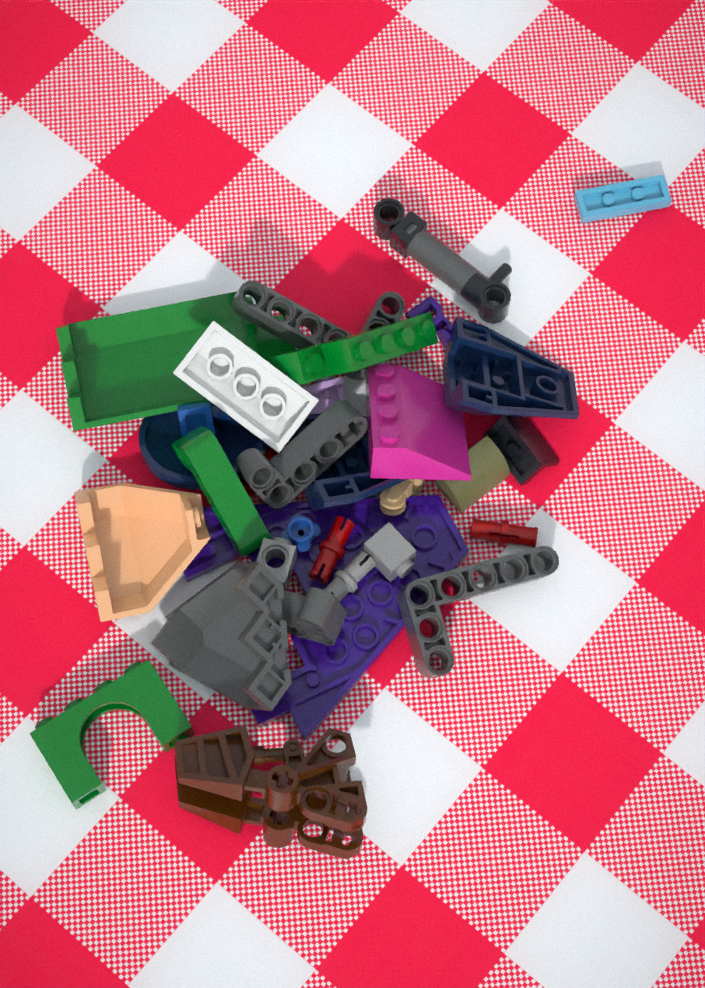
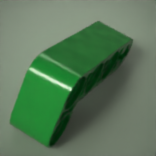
[172,426,272,558]

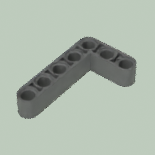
[232,280,405,380]
[397,546,559,679]

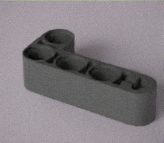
[235,400,368,509]
[281,587,347,645]

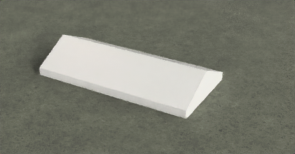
[173,321,319,453]

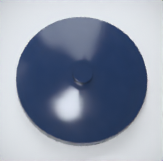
[139,404,268,490]

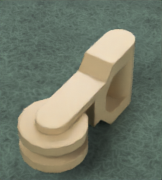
[380,479,423,516]

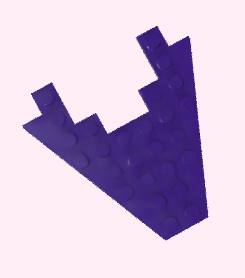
[183,495,469,741]

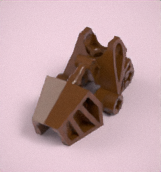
[174,725,367,859]

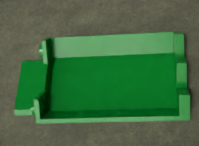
[56,291,295,431]

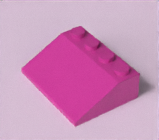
[365,363,471,481]

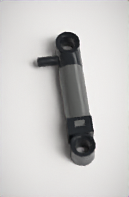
[373,198,512,324]

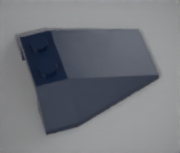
[442,317,580,419]
[289,414,408,510]

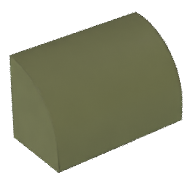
[436,435,510,513]

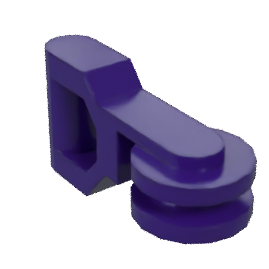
[405,296,453,349]

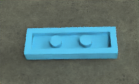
[574,175,672,224]

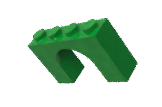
[29,659,194,810]

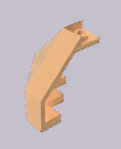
[74,482,211,622]

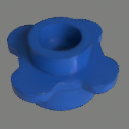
[281,514,321,552]

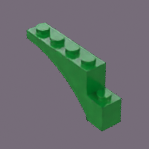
[270,312,438,385]

